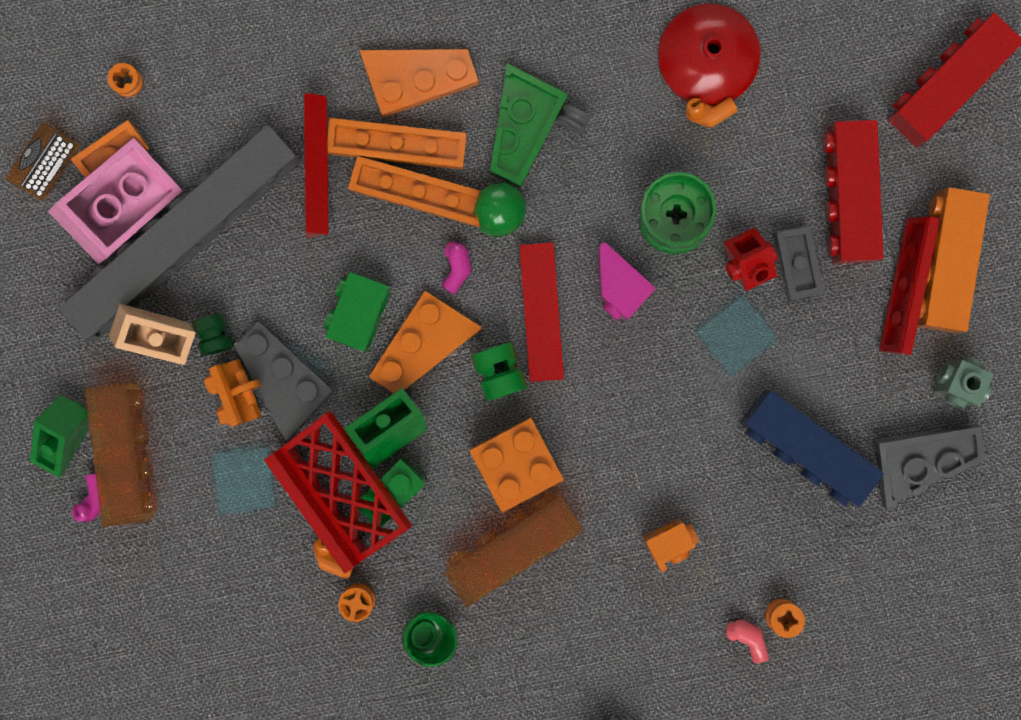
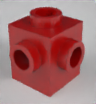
[723,227,778,291]

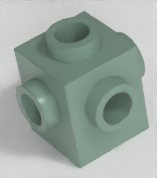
[933,357,994,409]

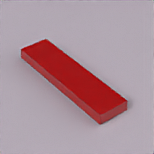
[879,216,940,355]
[519,242,564,382]

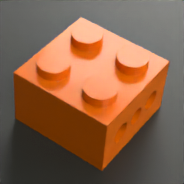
[469,416,564,513]

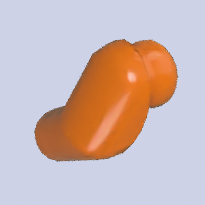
[685,97,738,128]
[313,537,354,580]

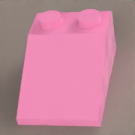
[48,138,183,264]

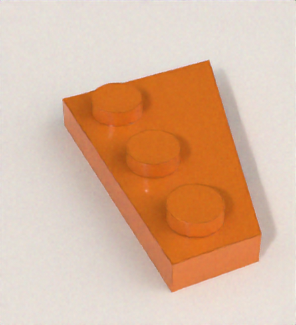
[359,49,479,118]
[369,291,483,393]

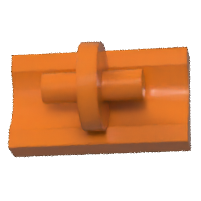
[204,359,262,427]

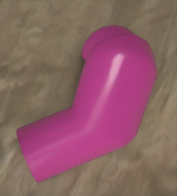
[441,242,472,295]
[72,472,108,522]

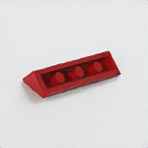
[304,93,329,238]

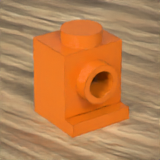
[642,518,700,572]

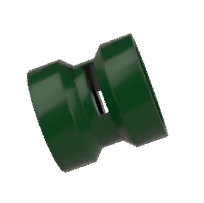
[191,313,234,356]

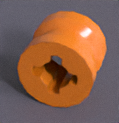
[338,583,376,622]
[765,598,805,638]

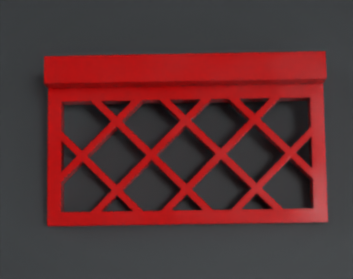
[264,411,413,574]

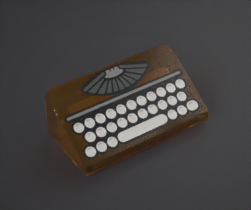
[6,122,80,202]

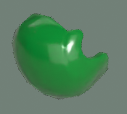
[473,182,526,238]
[401,611,458,667]

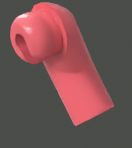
[726,619,770,663]

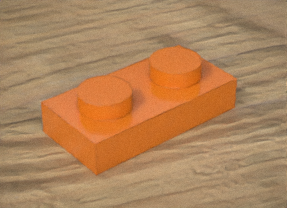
[71,119,151,178]

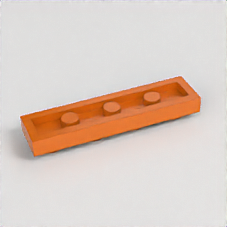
[327,118,467,170]
[348,156,480,228]

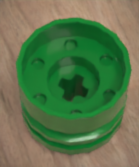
[639,172,717,255]

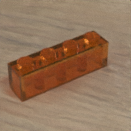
[85,383,157,527]
[444,492,584,608]

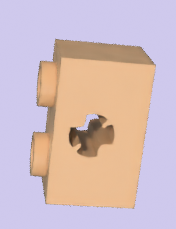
[109,304,196,365]

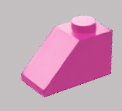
[597,242,656,321]

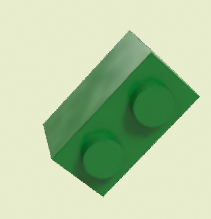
[323,272,392,352]
[344,388,428,469]

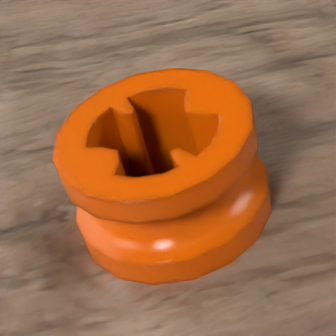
[107,63,143,97]

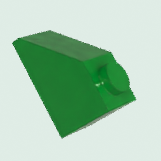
[30,394,91,478]
[359,456,428,527]

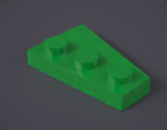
[490,63,568,188]

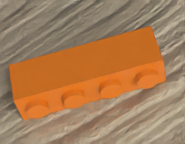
[918,187,990,333]

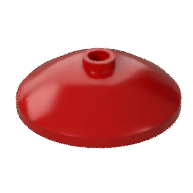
[658,3,761,106]

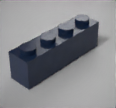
[740,390,884,507]

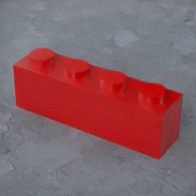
[887,12,1021,147]
[822,120,884,264]

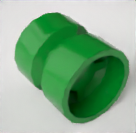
[471,342,528,402]

